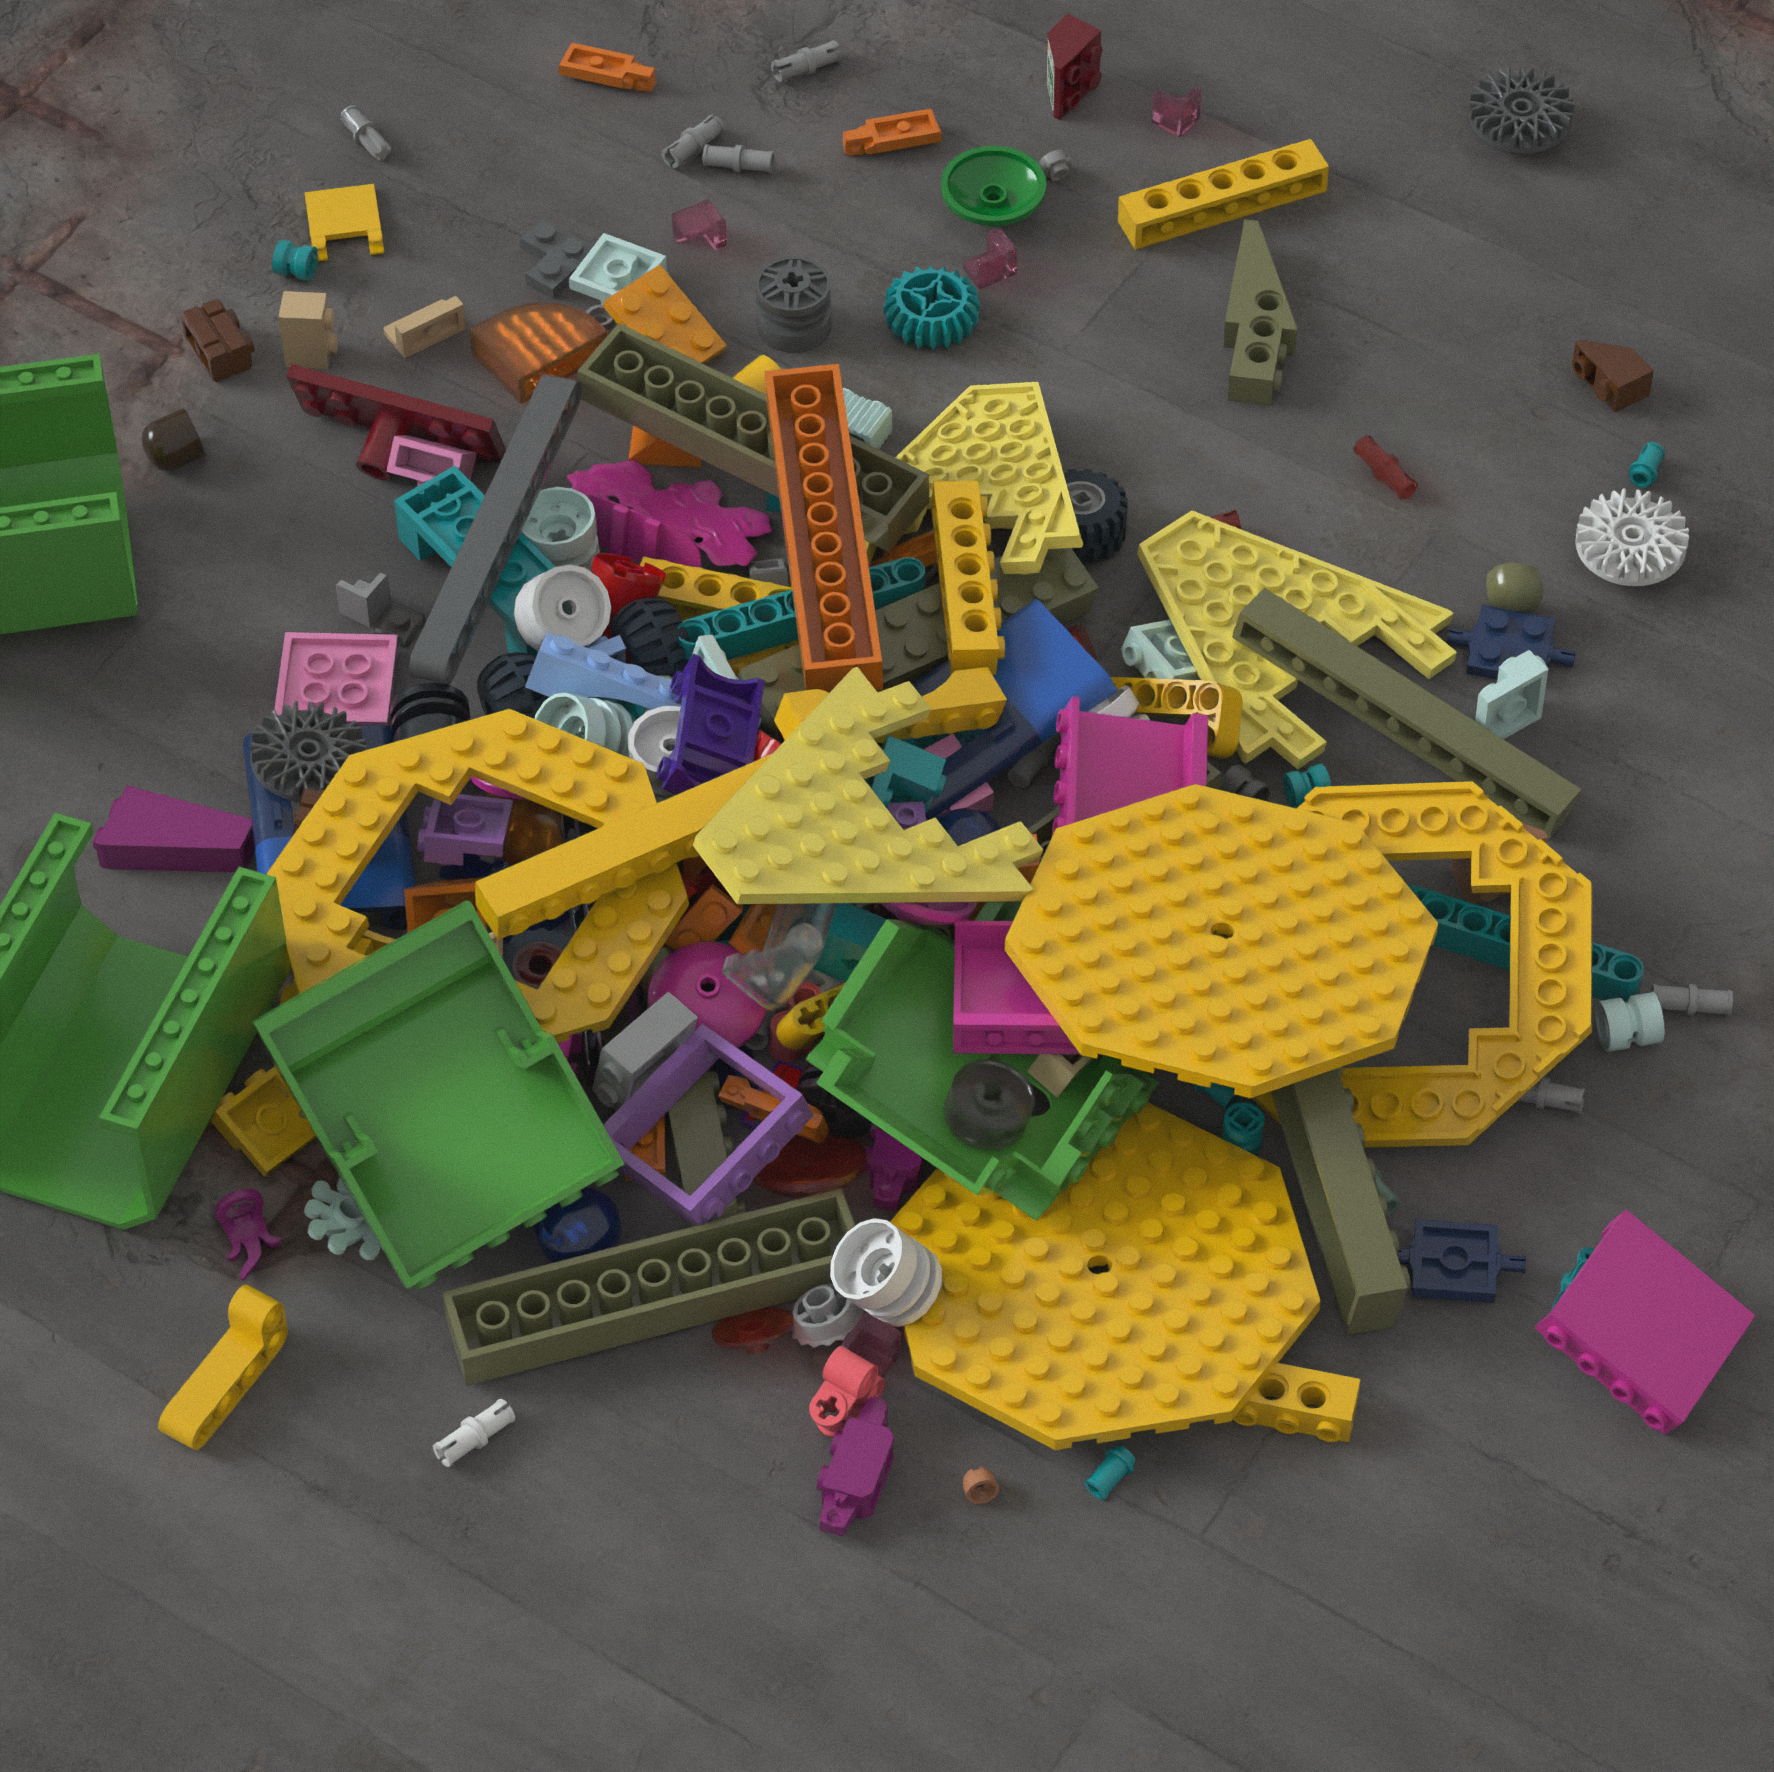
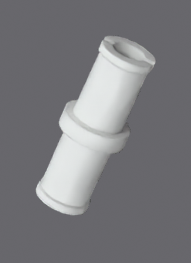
[433,1399,516,1467]

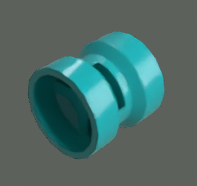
[272,239,318,281]
[1282,763,1332,809]
[1222,1102,1264,1155]

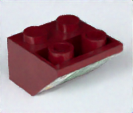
[1046,14,1103,120]

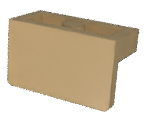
[383,296,466,358]

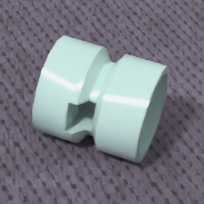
[1595,992,1665,1052]

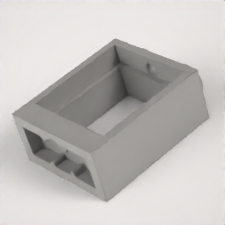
[592,991,698,1111]

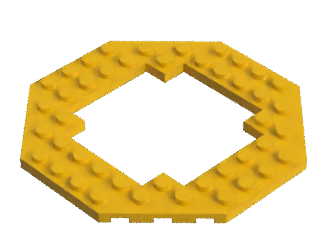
[267,709,689,1043]
[1214,781,1592,1147]

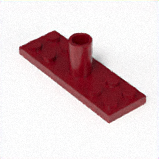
[286,364,506,480]

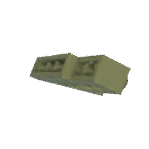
[1224,219,1297,406]

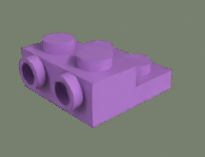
[417,794,513,866]

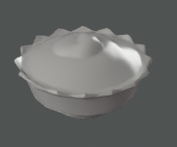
[789,1283,865,1348]

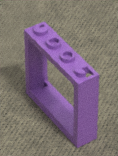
[603,1023,813,1226]

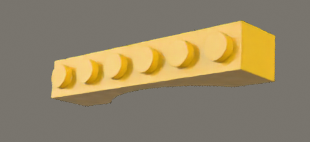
[774,667,1007,743]

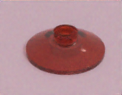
[712,1308,794,1354]

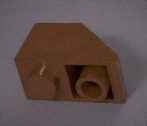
[1572,340,1654,412]

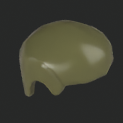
[1486,562,1544,613]

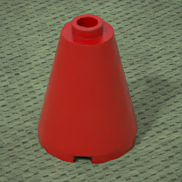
[591,553,666,639]

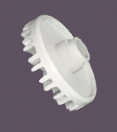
[1575,488,1689,586]

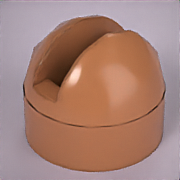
[962,1467,999,1504]

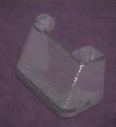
[722,903,837,1010]

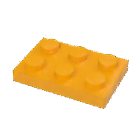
[603,264,727,365]

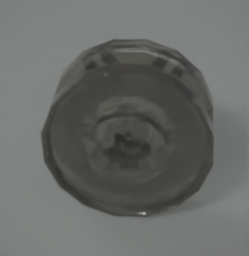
[943,1060,1035,1150]

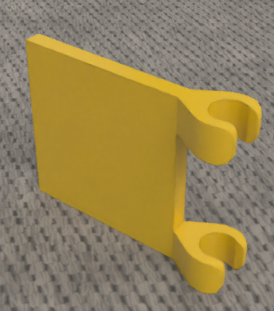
[304,184,384,262]

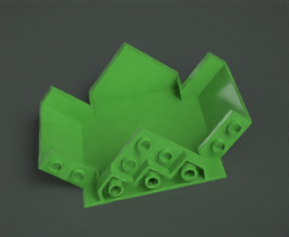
[806,901,1160,1221]

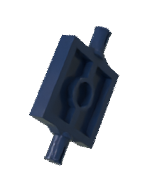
[1446,605,1576,679]
[1397,1219,1526,1303]

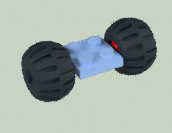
[477,597,691,719]

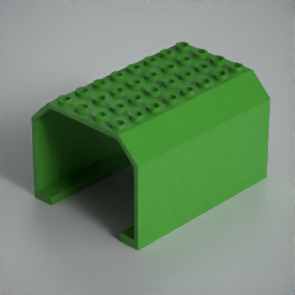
[0,353,139,634]
[0,812,291,1230]

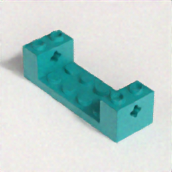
[394,465,556,657]
[801,735,947,983]

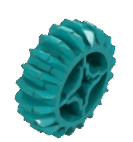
[883,264,980,351]

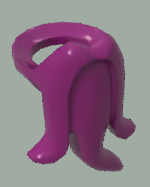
[214,1189,282,1281]

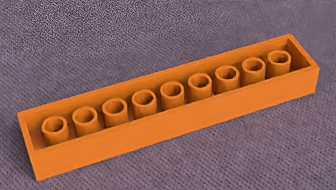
[765,364,883,692]

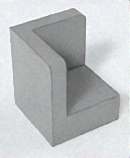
[336,573,391,627]

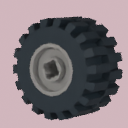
[1064,469,1128,565]

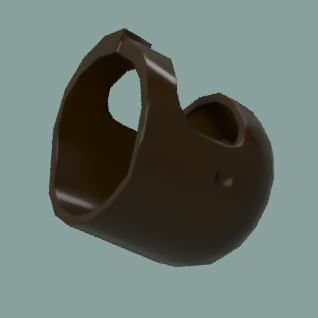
[141,408,207,471]

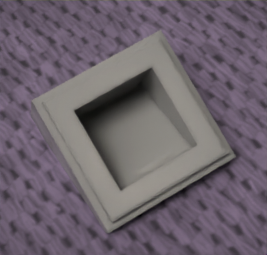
[748,558,789,587]

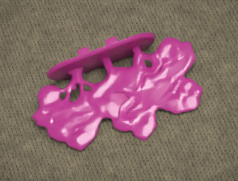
[566,460,772,567]

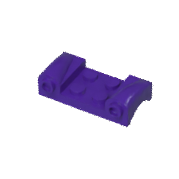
[656,654,765,795]

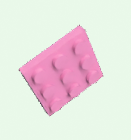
[275,632,399,727]

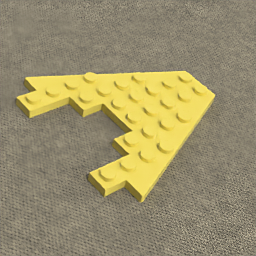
[865,382,1083,575]
[1137,510,1457,770]
[693,667,1043,904]

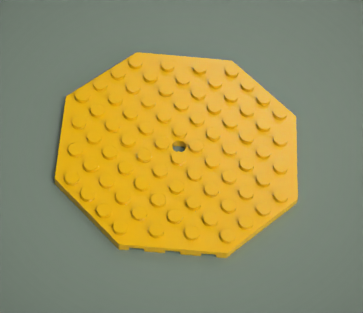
[1005,784,1438,1098]
[890,1102,1320,1450]

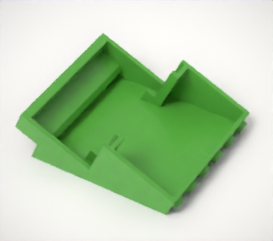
[251,900,625,1290]

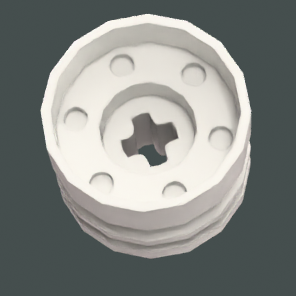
[830,1218,942,1327]

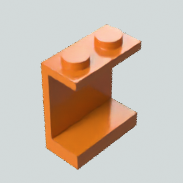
[665,862,744,951]

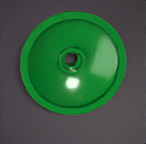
[941,146,1046,226]

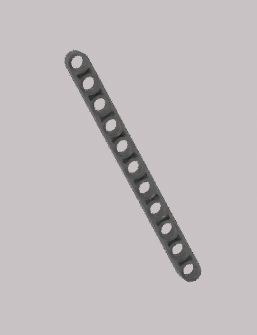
[409,374,582,684]

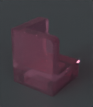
[1152,86,1202,137]
[671,199,727,251]
[963,227,1017,289]
[840,1313,901,1378]

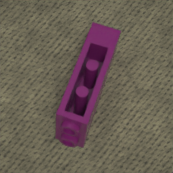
[93,785,255,872]

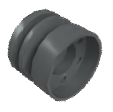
[756,257,831,353]

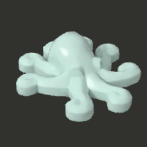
[304,1178,380,1260]

